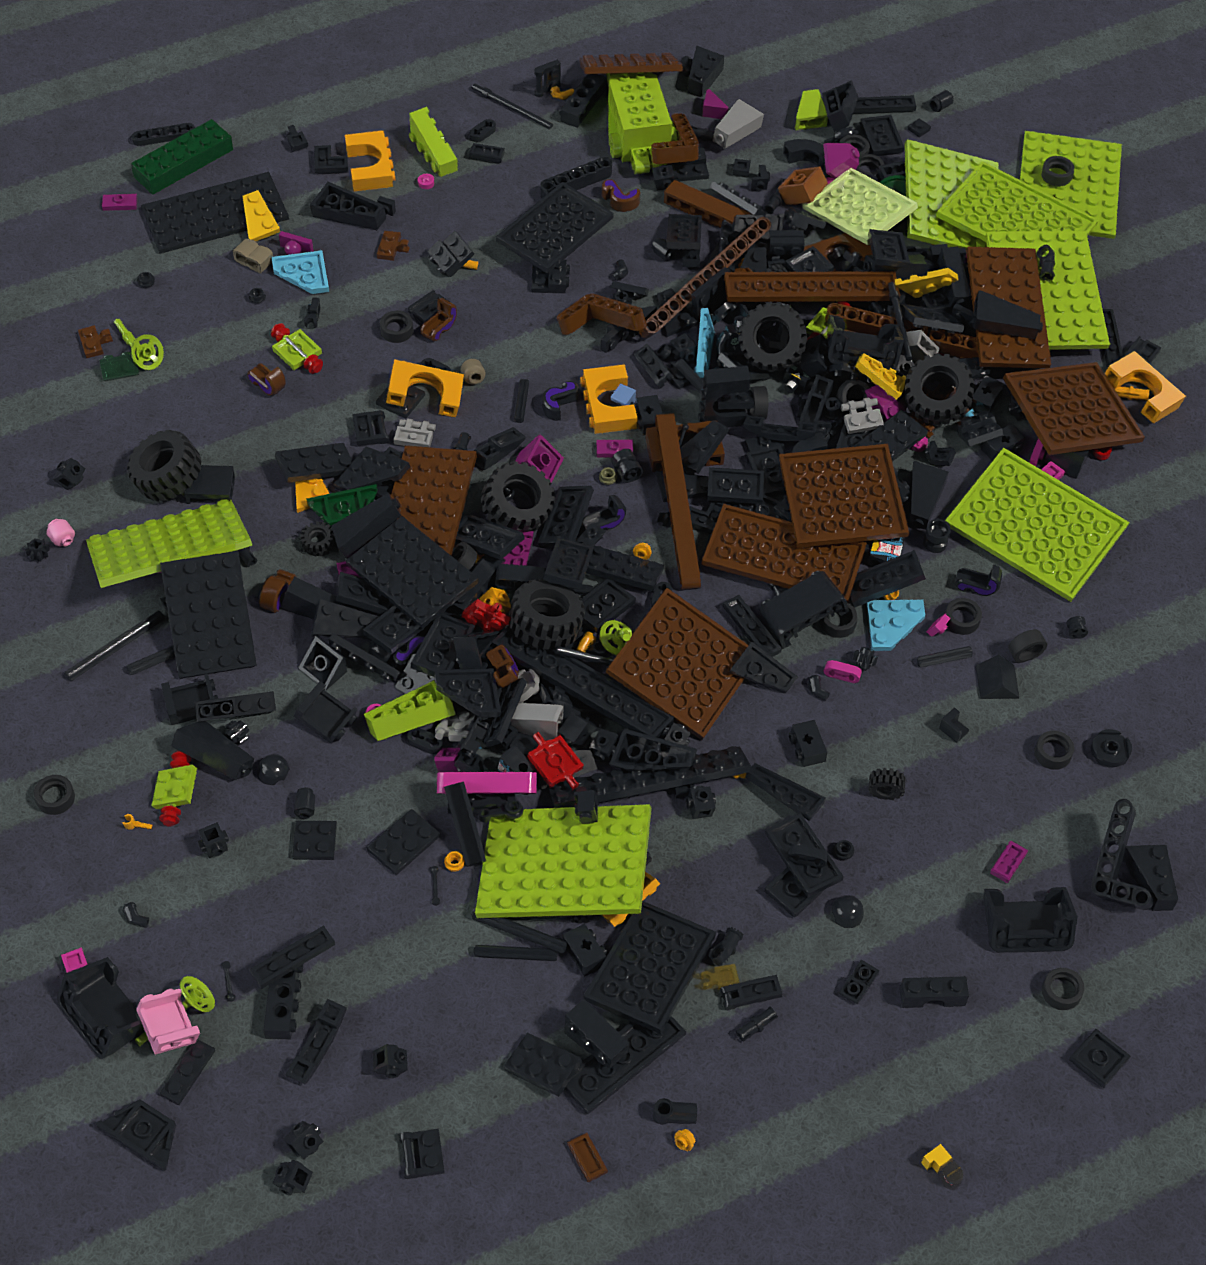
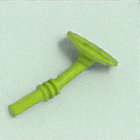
[114,319,164,370]
[599,620,632,655]
[135,976,215,1046]

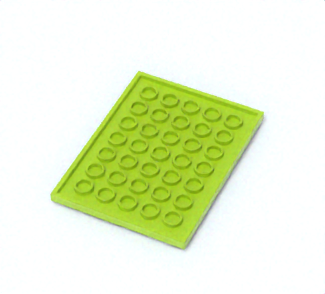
[1020,131,1122,239]
[905,139,999,250]
[936,161,1099,242]
[985,231,1110,350]
[945,448,1130,602]
[86,499,252,588]
[475,804,651,918]

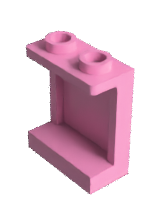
[136,989,200,1055]

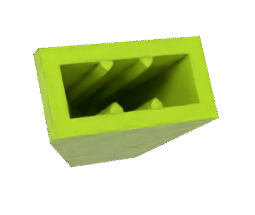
[795,89,828,130]

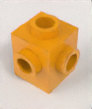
[480,587,511,615]

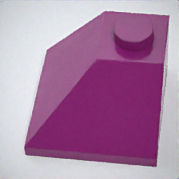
[823,143,860,179]
[865,385,907,423]
[515,434,564,483]

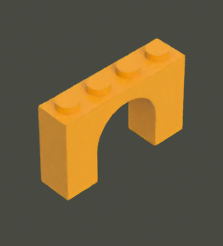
[345,130,396,191]
[1105,351,1186,424]
[386,359,464,417]
[580,364,637,434]

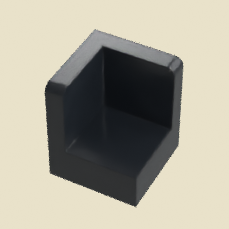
[939,708,969,743]

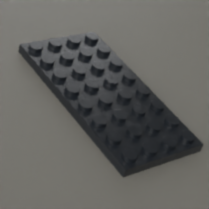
[141,172,289,254]

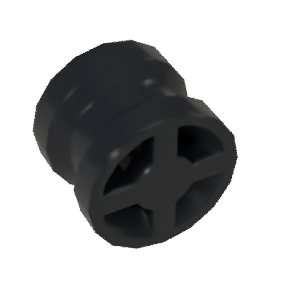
[1066,616,1088,639]

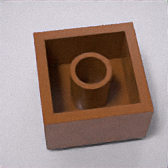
[778,167,828,205]

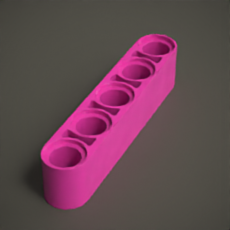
[437,772,537,794]

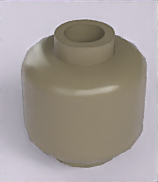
[460,359,485,385]

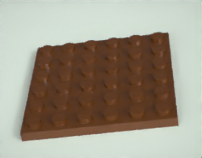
[579,53,682,74]
[1003,362,1145,455]
[779,444,909,548]
[606,588,749,741]

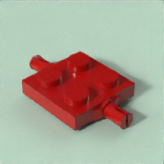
[461,599,511,631]
[527,732,584,789]

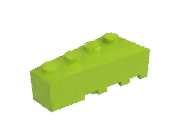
[409,107,458,177]

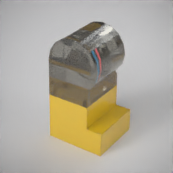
[922,1144,964,1190]

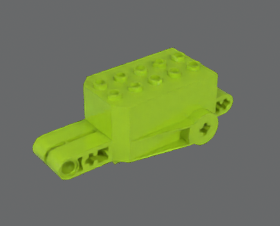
[607,72,678,174]

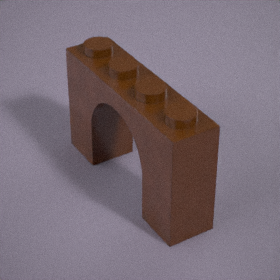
[804,233,872,272]
[646,421,725,472]

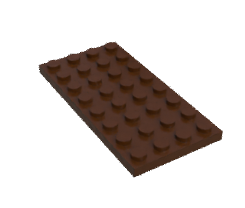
[966,247,1051,368]
[391,445,477,555]
[702,504,867,603]

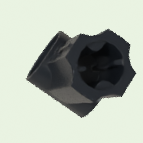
[653,1098,697,1125]

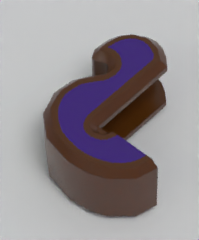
[602,179,640,212]
[421,298,457,341]
[248,363,286,396]
[259,569,296,613]
[487,645,519,688]

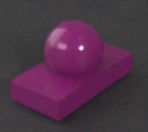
[279,231,314,255]

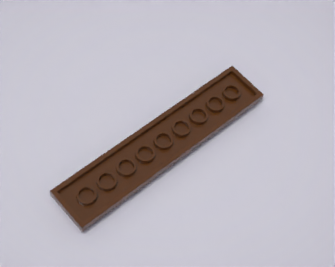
[724,272,900,302]

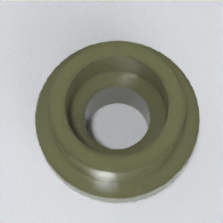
[599,467,617,485]

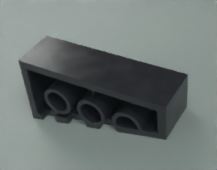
[310,182,387,230]

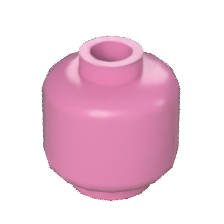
[46,519,75,547]

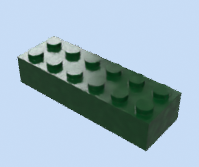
[131,119,233,195]

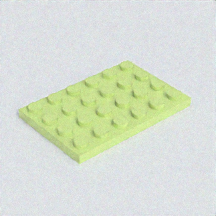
[802,168,918,245]

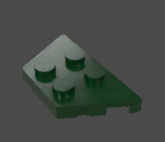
[306,484,378,528]

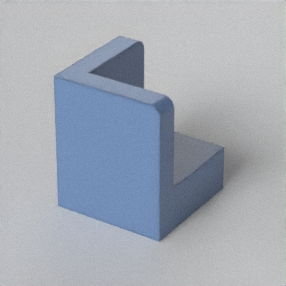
[611,383,636,406]

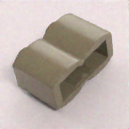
[233,239,273,273]

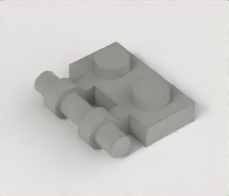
[841,398,884,434]
[394,418,436,447]
[435,711,478,741]

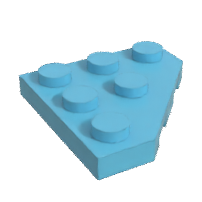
[272,250,329,294]
[866,600,925,651]

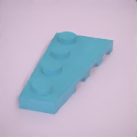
[694,308,715,378]

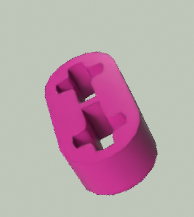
[824,660,862,683]

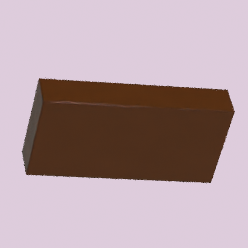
[567,1133,608,1182]

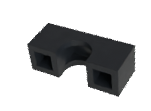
[899,976,969,1008]

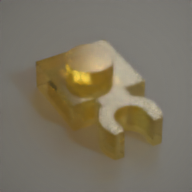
[700,964,740,990]

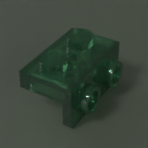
[99,352,139,381]

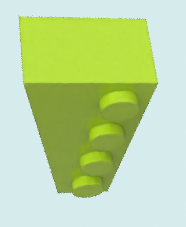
[364,681,456,741]

